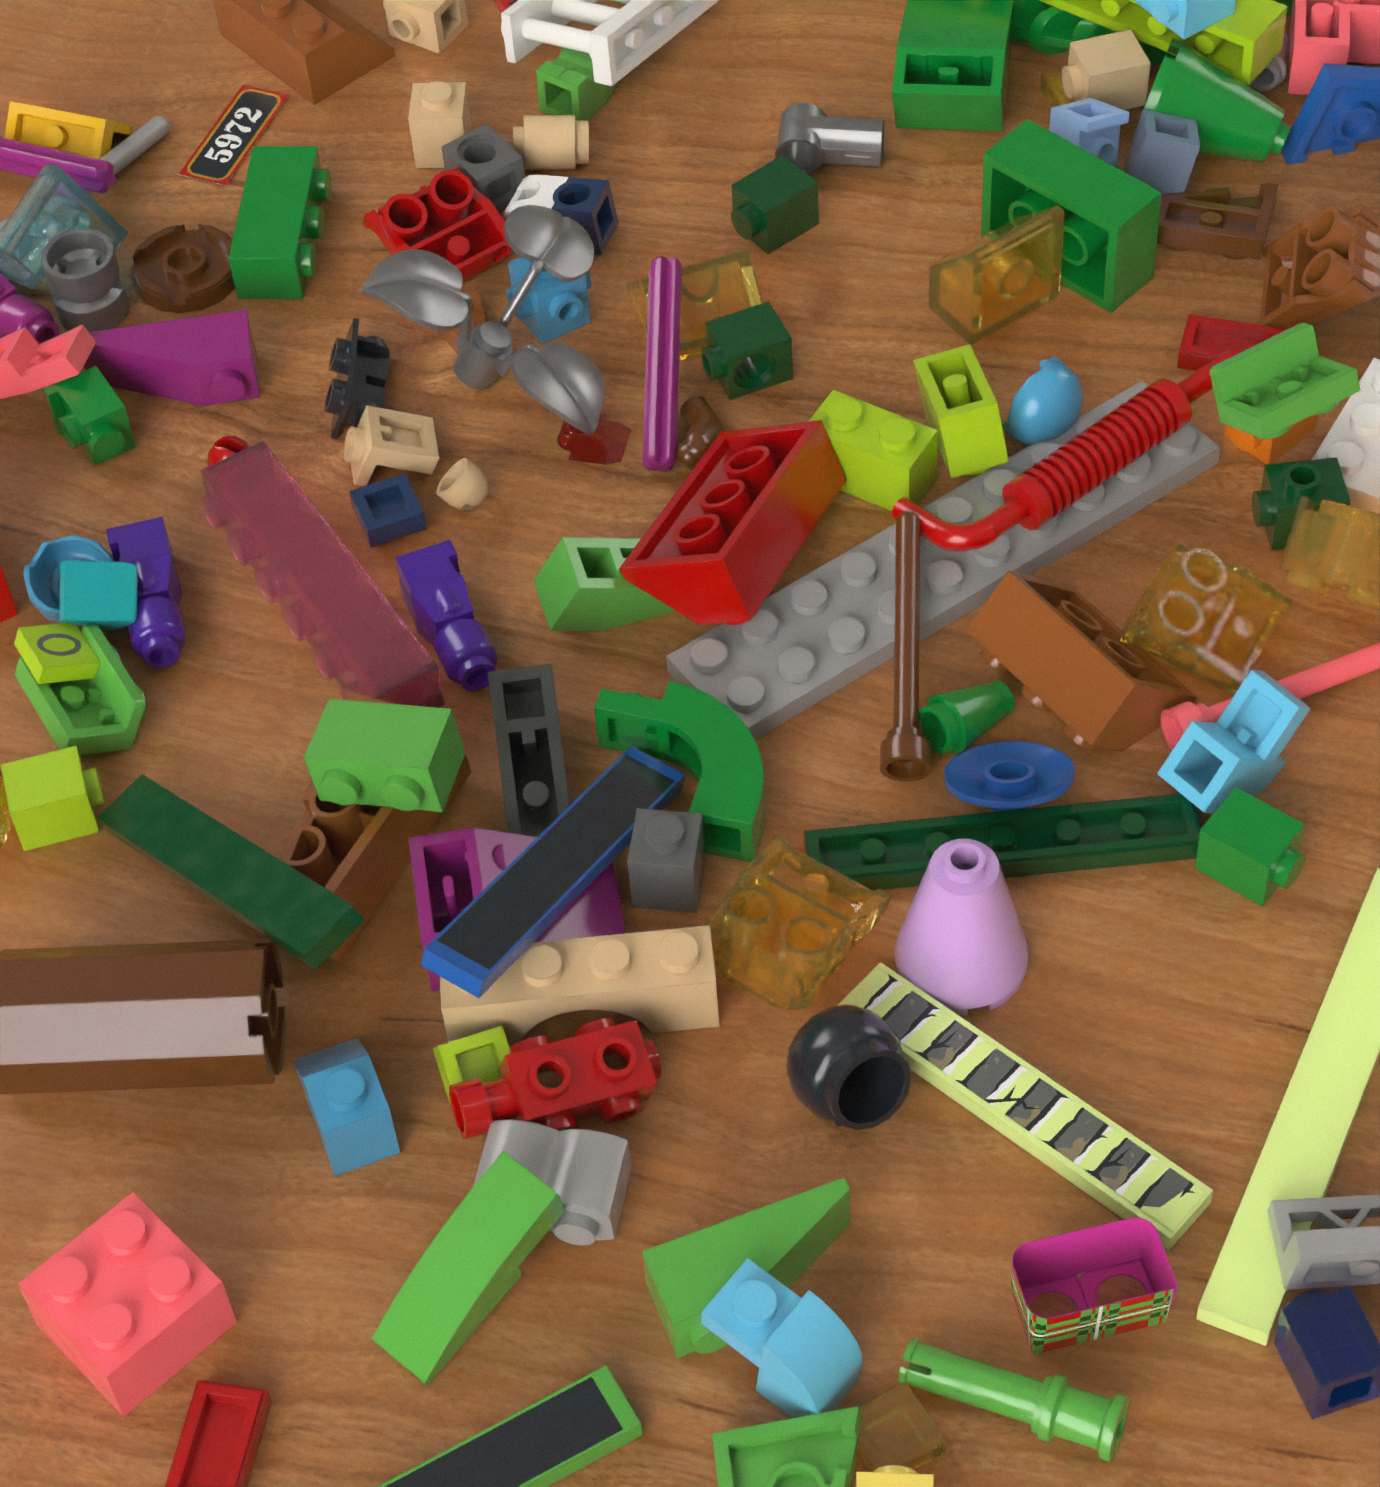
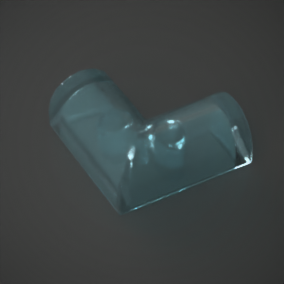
[0,164,129,289]

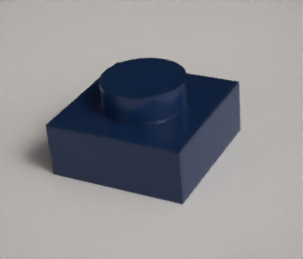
[349,473,427,547]

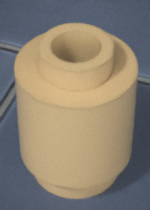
[513,115,589,170]

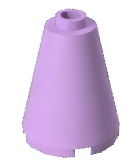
[894,839,1029,1016]

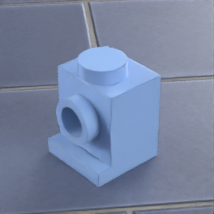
[1049,98,1129,168]

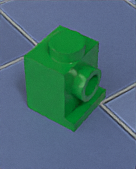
[44,366,136,466]

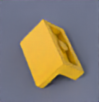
[4,101,132,159]

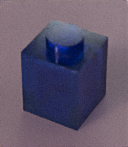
[1274,1286,1380,1419]

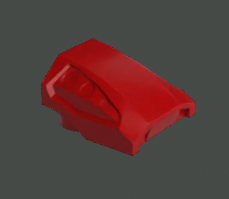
[363,167,514,282]

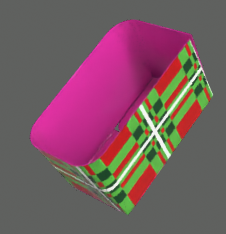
[1011,1217,1178,1355]

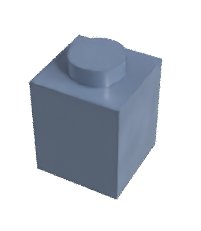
[1124,109,1200,194]

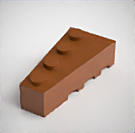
[279,690,472,962]

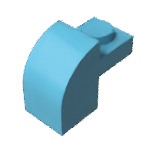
[1157,670,1311,813]
[700,1258,863,1418]

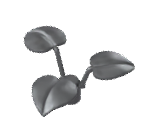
[361,205,605,437]

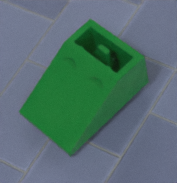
[892,0,1015,131]

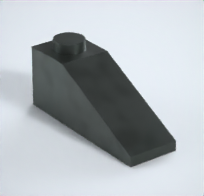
[488,664,570,837]

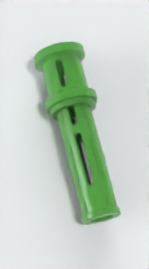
[898,1338,1130,1462]

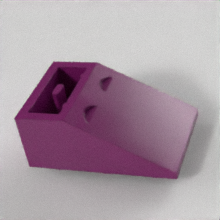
[408,828,626,991]

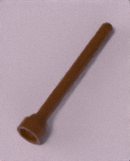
[880,511,932,781]

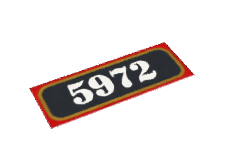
[178,85,289,186]

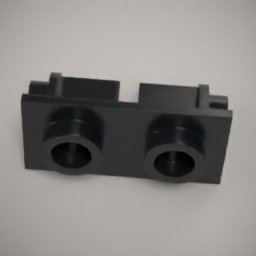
[324,318,390,439]

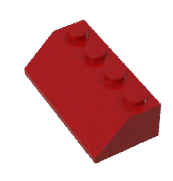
[619,420,846,625]

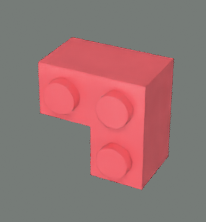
[1288,0,1380,96]

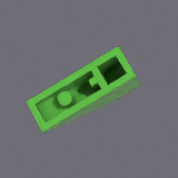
[533,537,676,631]
[642,1177,850,1358]

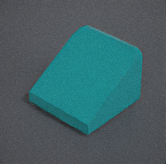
[59,561,137,632]

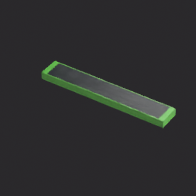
[378,1365,643,1487]

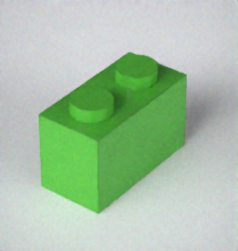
[303,699,466,812]

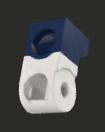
[504,175,619,255]

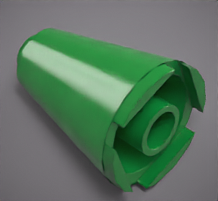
[1131,38,1291,162]

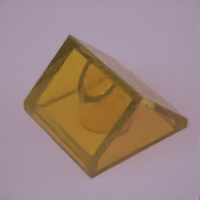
[627,249,763,361]

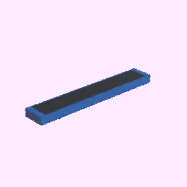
[421,746,685,998]

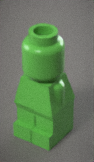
[536,48,616,120]

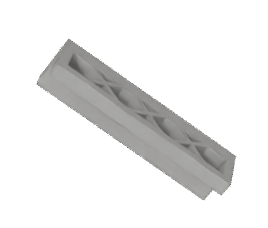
[1267,1194,1380,1290]

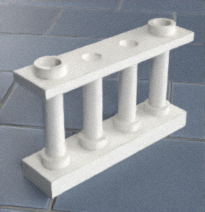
[501,0,719,86]

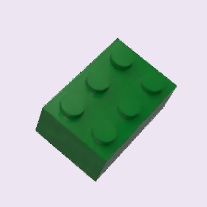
[981,119,1162,313]

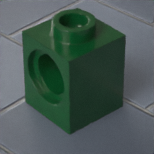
[700,301,793,400]

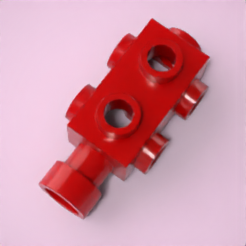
[449,1018,661,1139]

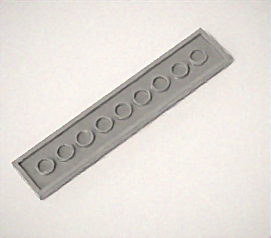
[666,381,1220,740]

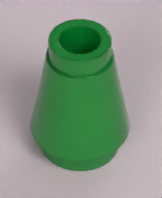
[919,680,1015,754]

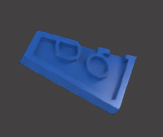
[1281,63,1380,165]

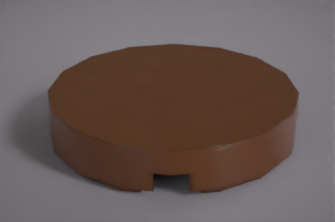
[131,224,235,313]

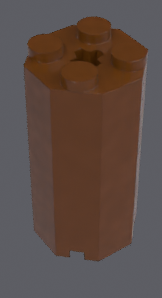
[0,939,286,1095]

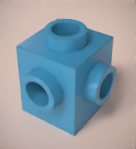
[506,257,592,345]

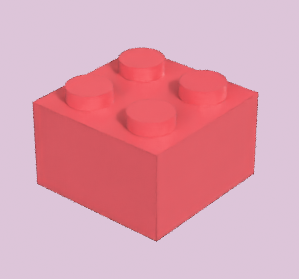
[18,1192,237,1417]

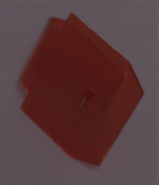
[557,414,631,465]

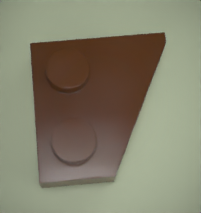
[1157,183,1278,260]

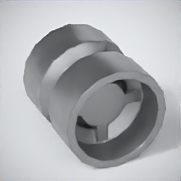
[41,228,129,332]

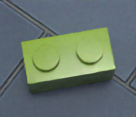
[913,344,1009,478]
[808,390,938,511]

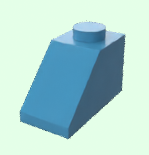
[293,1038,400,1176]

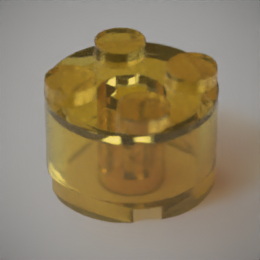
[1279,497,1380,613]

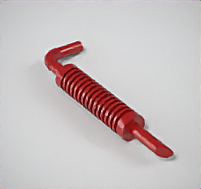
[892,348,1231,552]

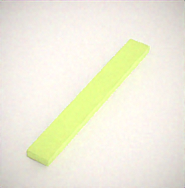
[1196,868,1380,1346]

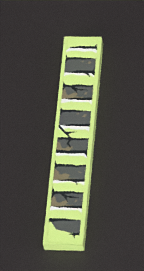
[837,962,1213,1251]

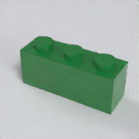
[228,146,331,299]

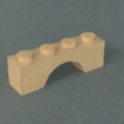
[440,925,720,1047]

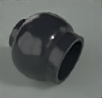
[786,1005,911,1130]

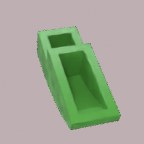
[372,1151,565,1386]

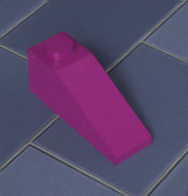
[84,310,260,406]

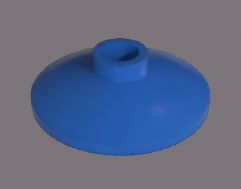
[944,741,1075,812]

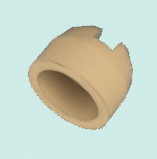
[436,458,489,511]

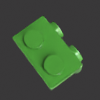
[1210,322,1361,439]
[15,624,146,755]

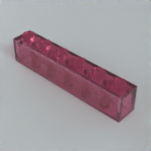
[200,441,445,708]

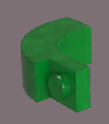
[594,681,766,863]

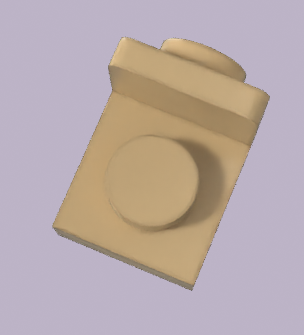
[343,405,439,486]

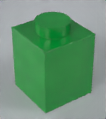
[1195,787,1306,907]

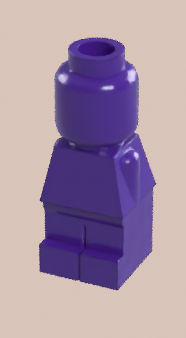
[106,517,186,668]
[395,540,498,691]

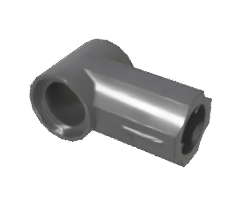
[775,103,885,175]

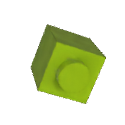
[1,746,105,851]

